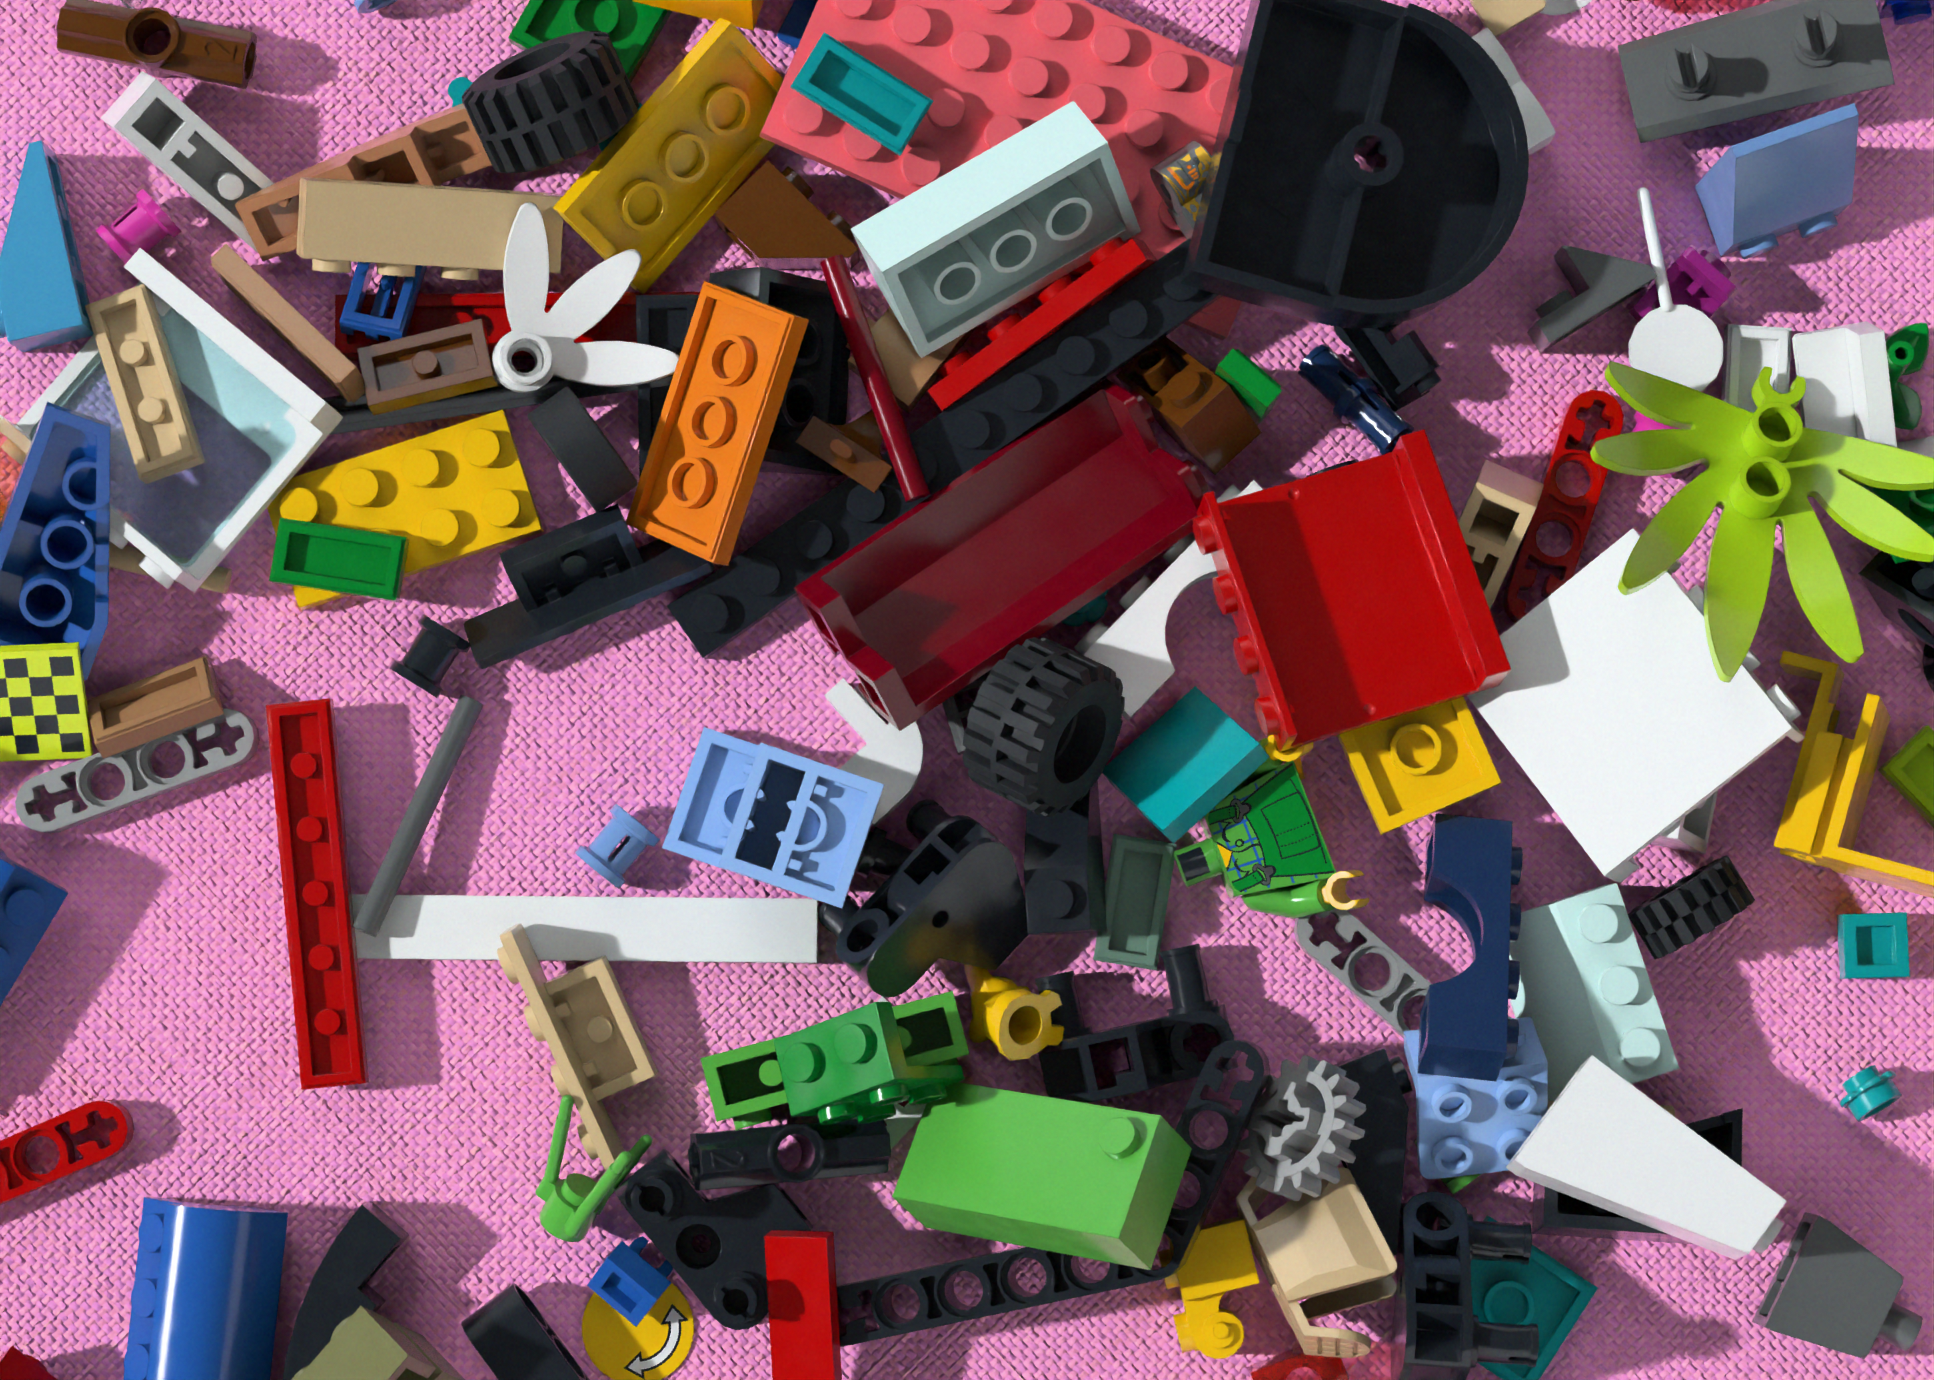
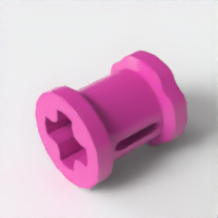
[95,189,182,264]

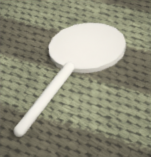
[1628,187,1723,392]

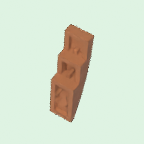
[235,103,492,261]

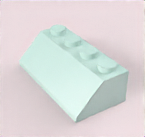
[851,101,1141,358]

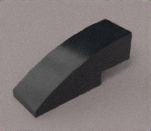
[283,1201,409,1380]

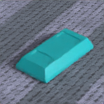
[790,32,933,156]

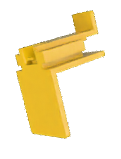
[1773,651,1934,898]

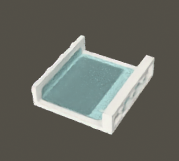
[0,248,343,593]

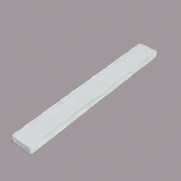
[352,894,818,963]

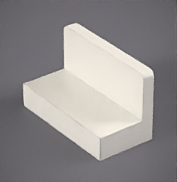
[1792,321,1897,448]

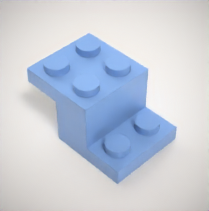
[662,727,885,909]

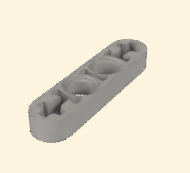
[15,708,260,833]
[1294,908,1431,1039]

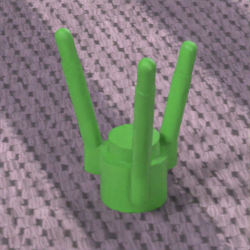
[535,1095,653,1242]

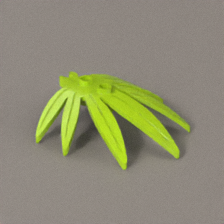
[1590,361,1934,683]

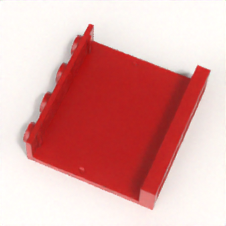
[1192,429,1511,752]

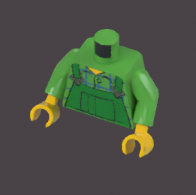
[1173,735,1369,919]

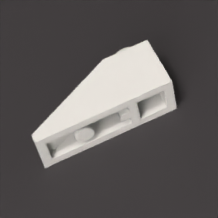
[100,71,275,252]

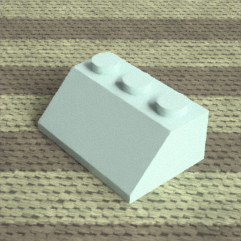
[1509,883,1680,1101]

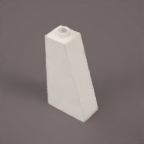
[1506,1055,1787,1260]

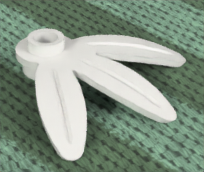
[492,202,679,393]

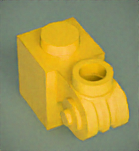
[1157,1216,1260,1359]

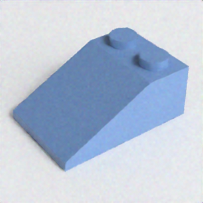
[1695,103,1859,259]

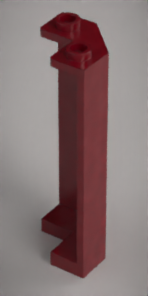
[794,378,1208,731]

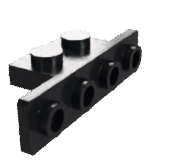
[464,503,715,669]

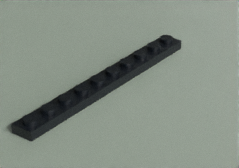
[667,238,1222,659]

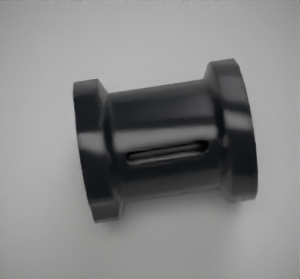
[389,614,471,698]

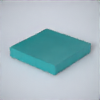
[1102,686,1269,844]
[1470,1215,1598,1380]

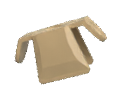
[1236,1167,1397,1358]

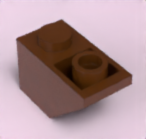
[714,161,860,270]
[1116,336,1262,475]

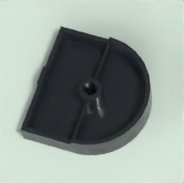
[1180,0,1529,329]

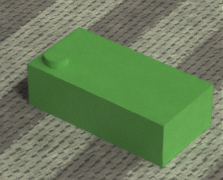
[892,1082,1192,1270]

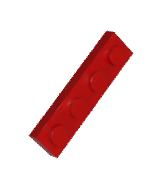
[927,237,1157,411]

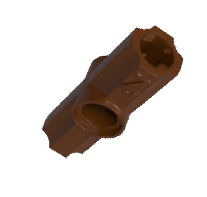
[56,0,257,89]

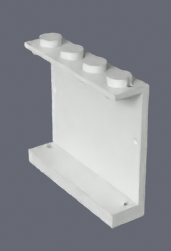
[1467,528,1805,883]

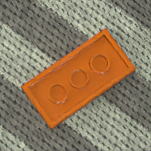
[626,281,809,566]

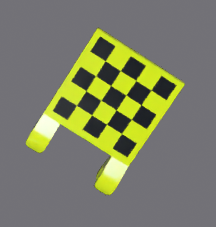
[0,642,93,762]

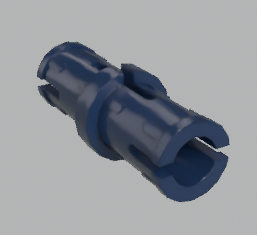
[1298,344,1414,455]

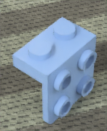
[1404,1017,1548,1179]

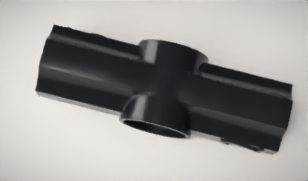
[688,1119,891,1191]

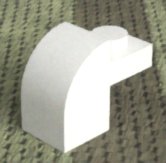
[824,678,924,827]

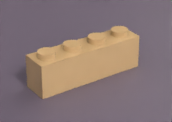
[296,177,563,280]

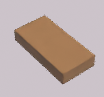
[87,656,224,759]

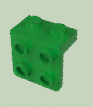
[773,1002,965,1125]

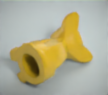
[964,964,1064,1061]

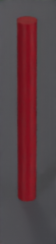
[820,254,930,503]

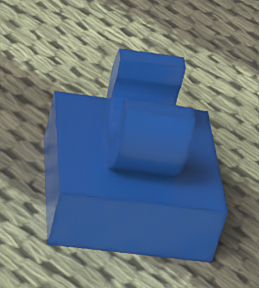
[587,1236,673,1327]

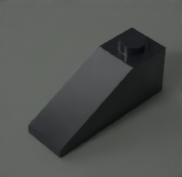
[1024,780,1107,936]
[1335,1047,1413,1256]

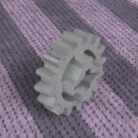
[1237,1055,1366,1201]

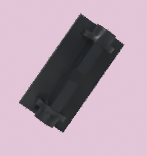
[1334,322,1442,412]

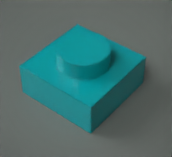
[1837,912,1910,979]

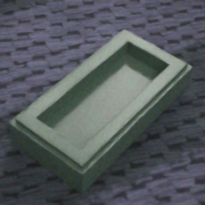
[1093,834,1177,971]

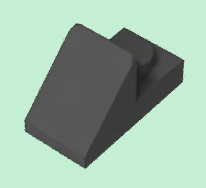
[1527,245,1657,353]

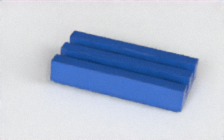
[339,262,427,341]

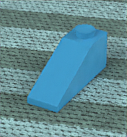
[0,140,94,352]

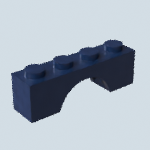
[1418,813,1523,1081]

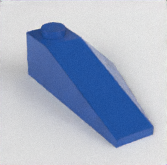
[0,402,111,681]

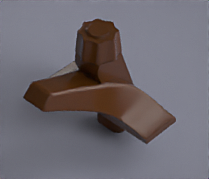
[796,409,893,493]

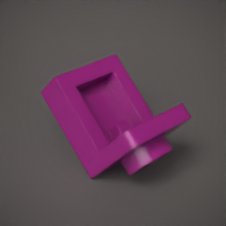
[1628,246,1737,322]

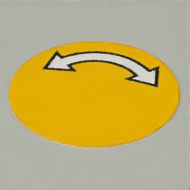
[582,1282,694,1380]

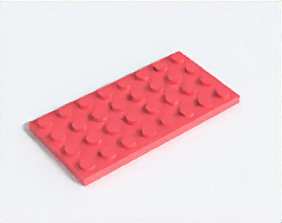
[759,0,1242,341]

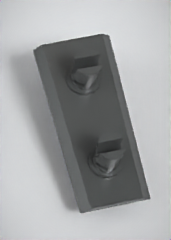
[1617,0,1895,143]

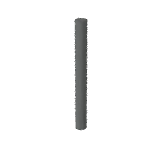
[352,695,484,937]

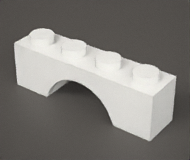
[1074,480,1264,721]

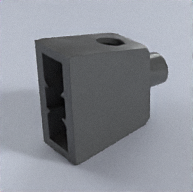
[1752,1212,1923,1359]

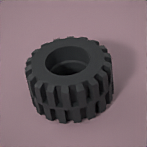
[462,31,640,173]
[962,637,1125,817]

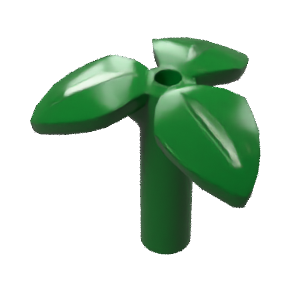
[1885,322,1929,430]

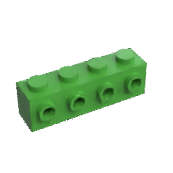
[700,991,969,1130]

